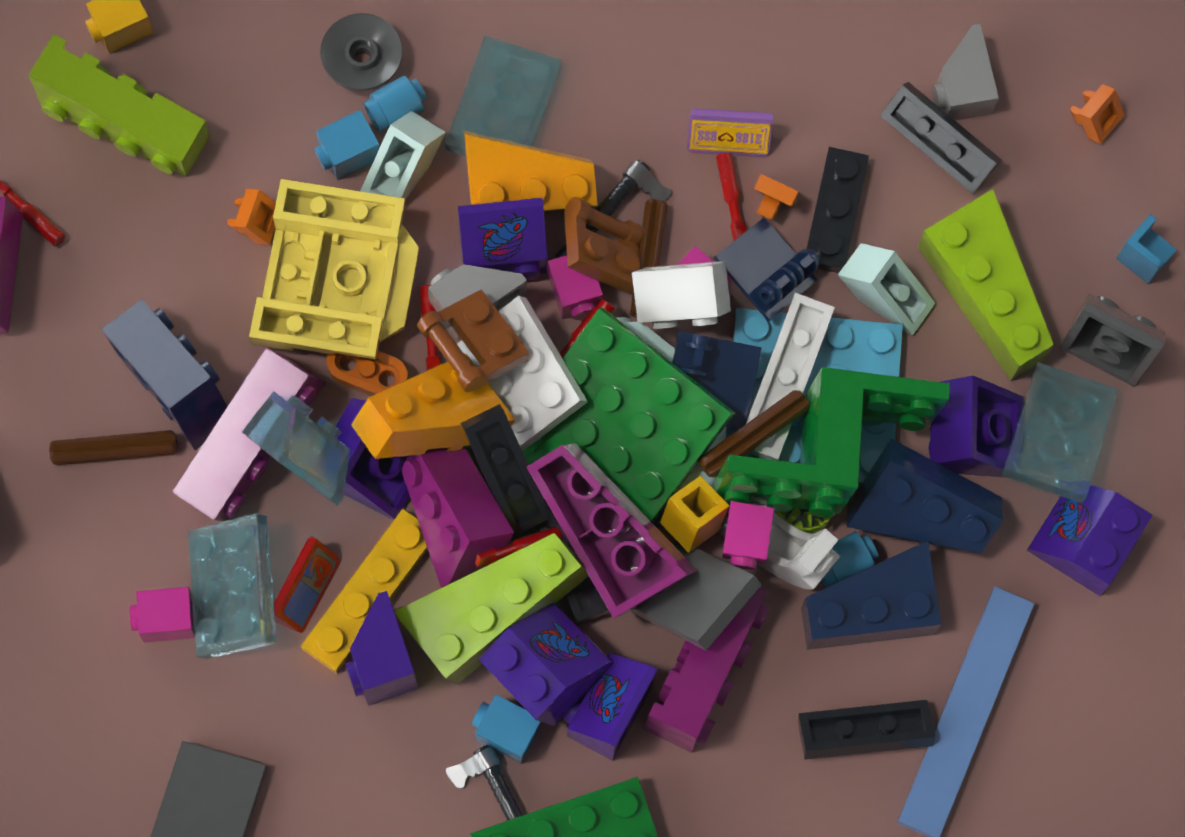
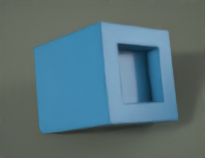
[1116,214,1177,284]

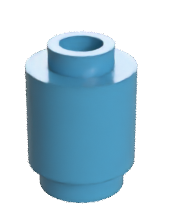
[363,75,427,132]
[821,531,879,588]

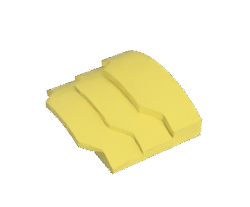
[249,179,419,359]

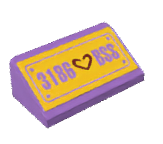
[687,108,773,157]

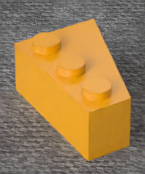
[463,130,598,211]
[351,353,515,459]

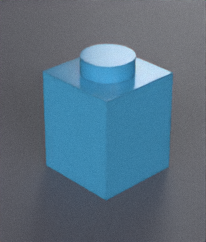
[314,110,380,180]
[471,694,542,764]

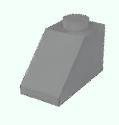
[932,23,999,120]
[428,264,527,340]

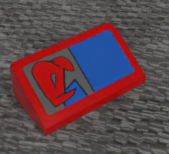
[270,536,340,633]

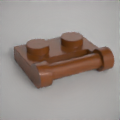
[564,197,643,294]
[417,289,530,392]

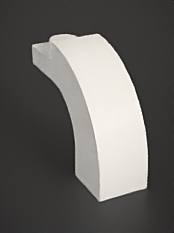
[718,503,840,590]

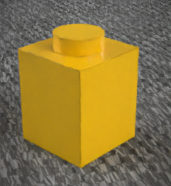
[85,0,153,54]
[660,475,729,553]

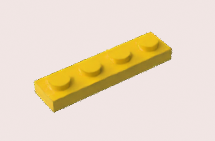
[301,509,428,674]

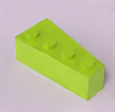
[29,34,210,177]
[918,189,1054,380]
[394,533,589,685]

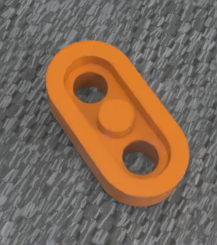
[326,351,408,396]

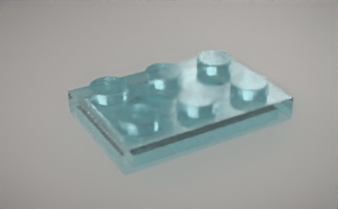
[445,36,562,156]
[1001,362,1118,503]
[188,513,276,659]

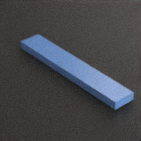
[897,586,1034,837]

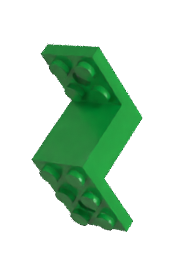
[713,367,950,517]

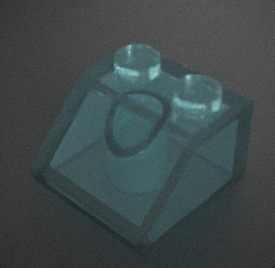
[242,391,350,506]

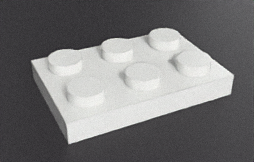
[457,296,588,451]

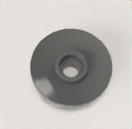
[320,13,403,91]

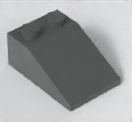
[1060,294,1165,387]

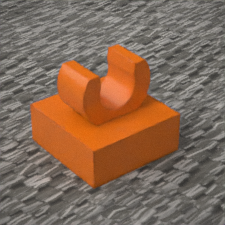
[1070,84,1125,144]
[754,174,801,221]
[227,188,276,245]

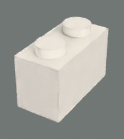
[632,261,731,329]

